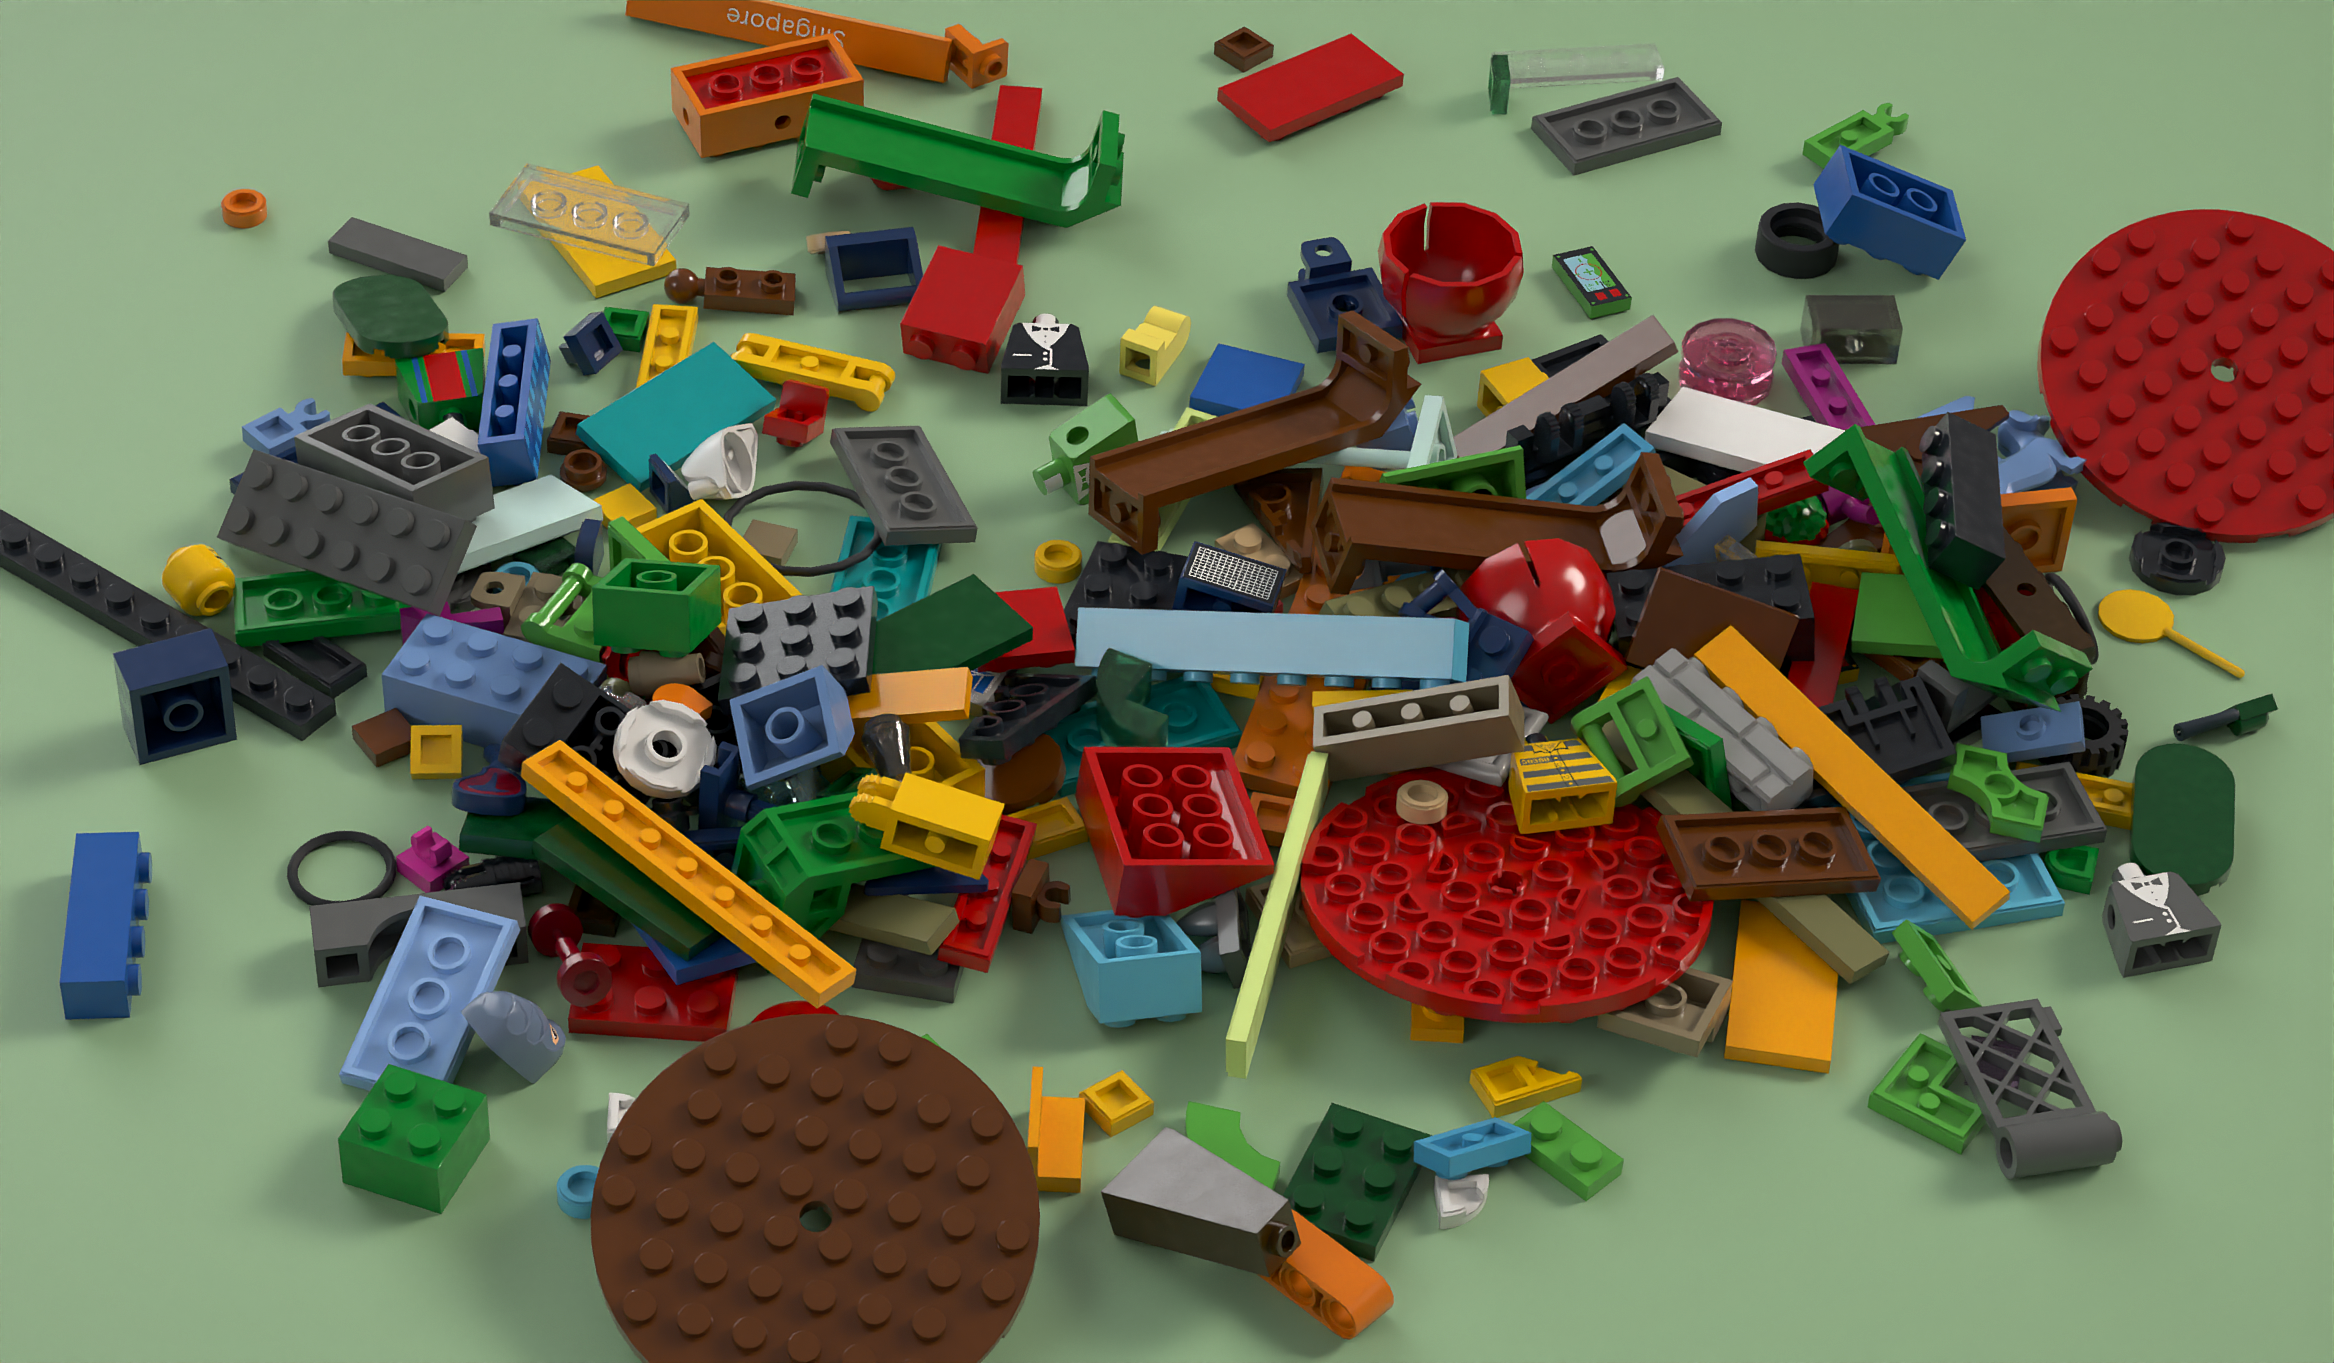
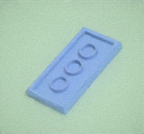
[339,896,520,1091]

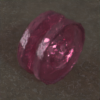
[1678,318,1777,406]

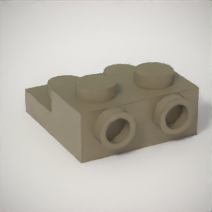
[1597,968,1733,1058]

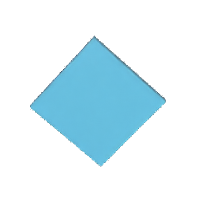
[1819,772,2065,944]

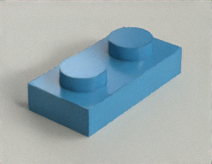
[1414,1117,1531,1180]

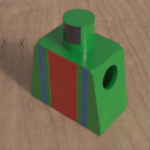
[395,348,486,432]

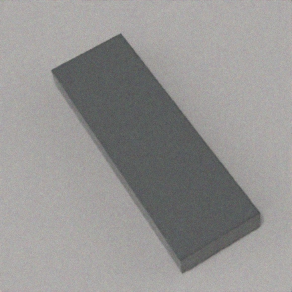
[328,217,468,292]

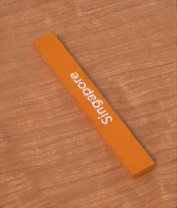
[625,0,953,83]

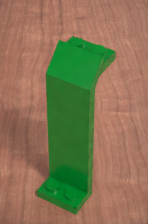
[791,93,1125,228]
[1803,424,2093,712]

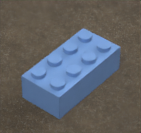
[381,613,607,748]

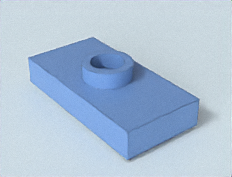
[1981,701,2085,763]

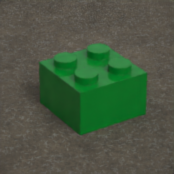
[592,558,722,658]
[338,1064,490,1214]

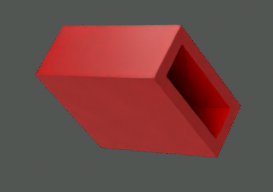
[900,245,1025,374]

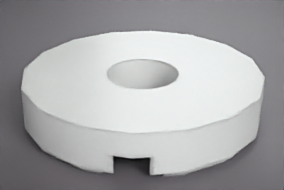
[613,700,717,799]

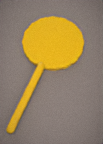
[2098,589,2245,678]

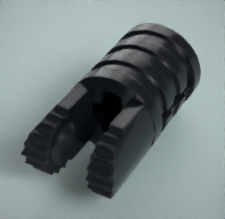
[442,856,543,897]

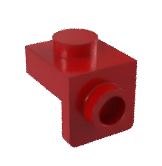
[762,379,829,447]

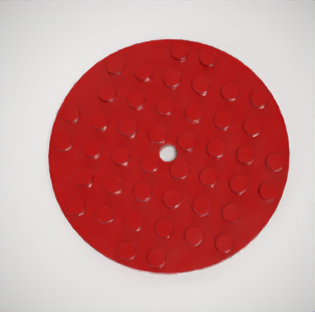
[2037,209,2334,543]
[1300,767,1714,1023]

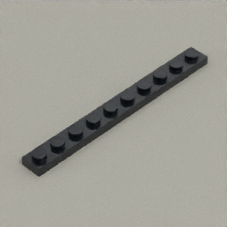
[0,509,337,741]

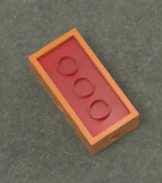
[671,33,864,158]

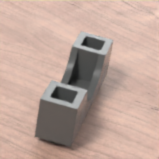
[309,882,529,987]

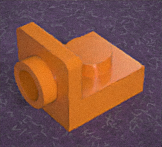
[945,24,1009,89]

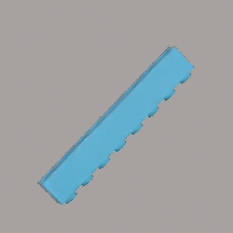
[1075,607,1469,690]

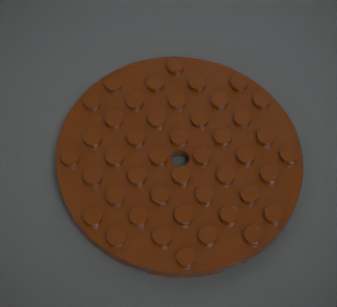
[590,1014,1040,1363]

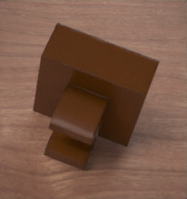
[1011,859,1071,934]

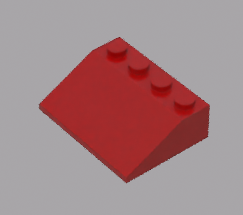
[1075,747,1275,918]

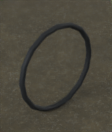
[723,481,882,577]

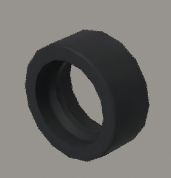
[1755,202,1840,279]

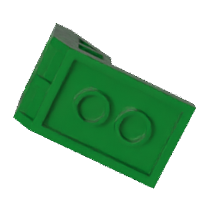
[731,791,937,974]

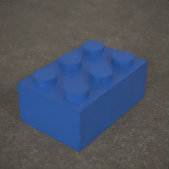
[1813,145,1966,280]

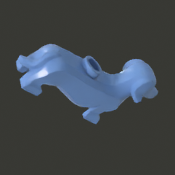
[1997,410,2087,494]

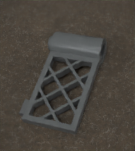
[1938,998,2122,1179]

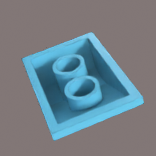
[1061,910,1202,1028]

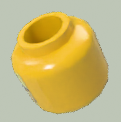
[162,544,235,616]

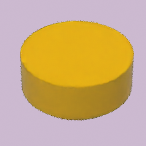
[1034,540,1082,584]

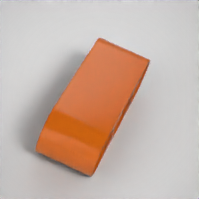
[1257,1209,1394,1339]

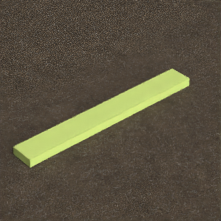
[1226,751,1328,1079]

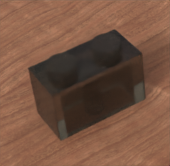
[1800,295,1903,364]

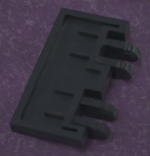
[1505,372,1669,490]
[1791,676,1957,809]

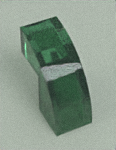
[1096,648,1169,747]

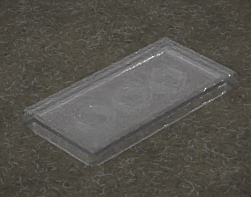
[489,163,690,266]

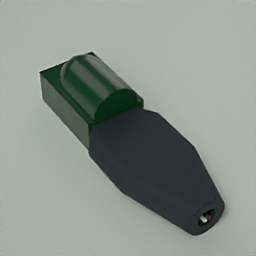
[2173,694,2278,741]

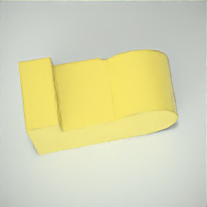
[1119,306,1191,386]

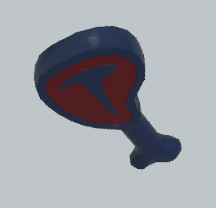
[451,743,527,816]

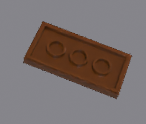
[1656,807,1881,902]

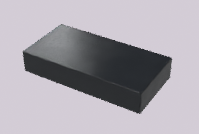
[262,636,367,699]

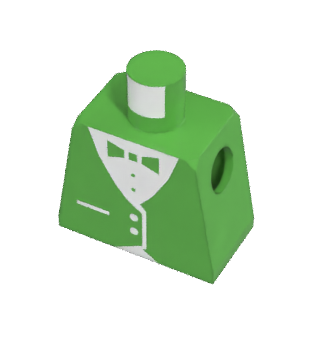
[1032,393,1138,505]

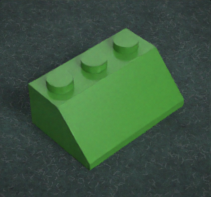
[1379,445,1526,499]

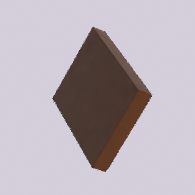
[1624,567,1800,687]

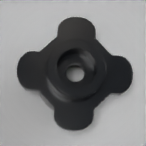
[649,797,699,833]

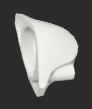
[681,423,758,500]

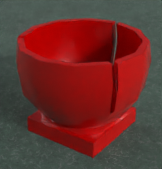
[1378,202,1524,364]
[1455,538,1628,724]

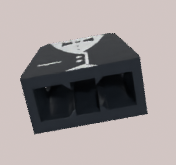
[1000,314,1089,406]

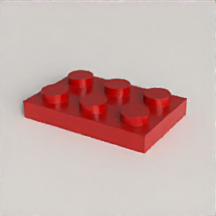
[568,943,740,1042]

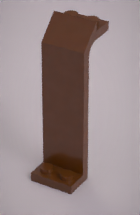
[1088,310,1421,555]
[1310,452,1684,595]

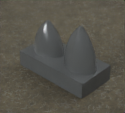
[1176,887,1251,989]

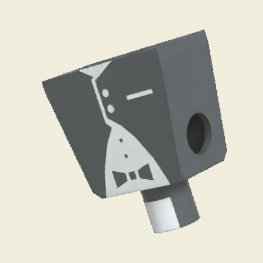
[2102,863,2222,978]

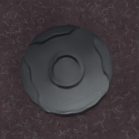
[2129,522,2226,595]

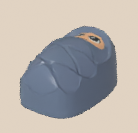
[461,991,566,1084]

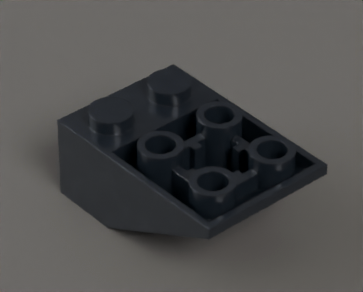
[497,662,678,806]

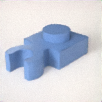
[242,398,330,456]

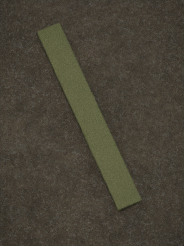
[1570,720,1890,984]

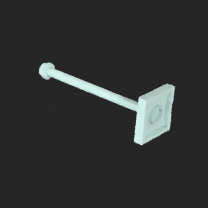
[1160,395,1457,469]

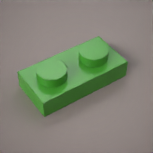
[1892,919,1982,1012]
[1512,1101,1624,1201]

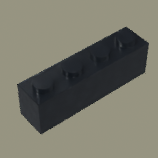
[1919,412,2006,590]

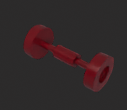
[528,903,612,1007]

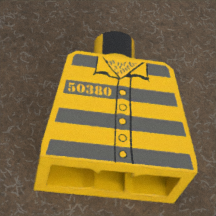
[1508,733,1617,834]

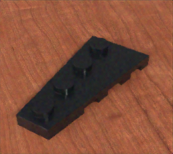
[958,673,1098,765]

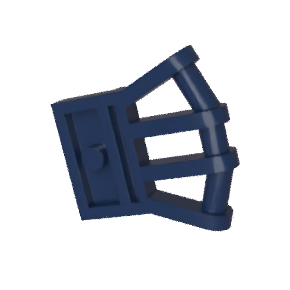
[1370,569,1534,691]

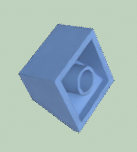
[729,665,855,791]

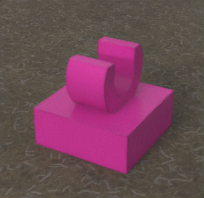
[396,826,470,893]

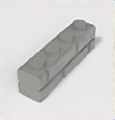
[1631,648,1813,811]

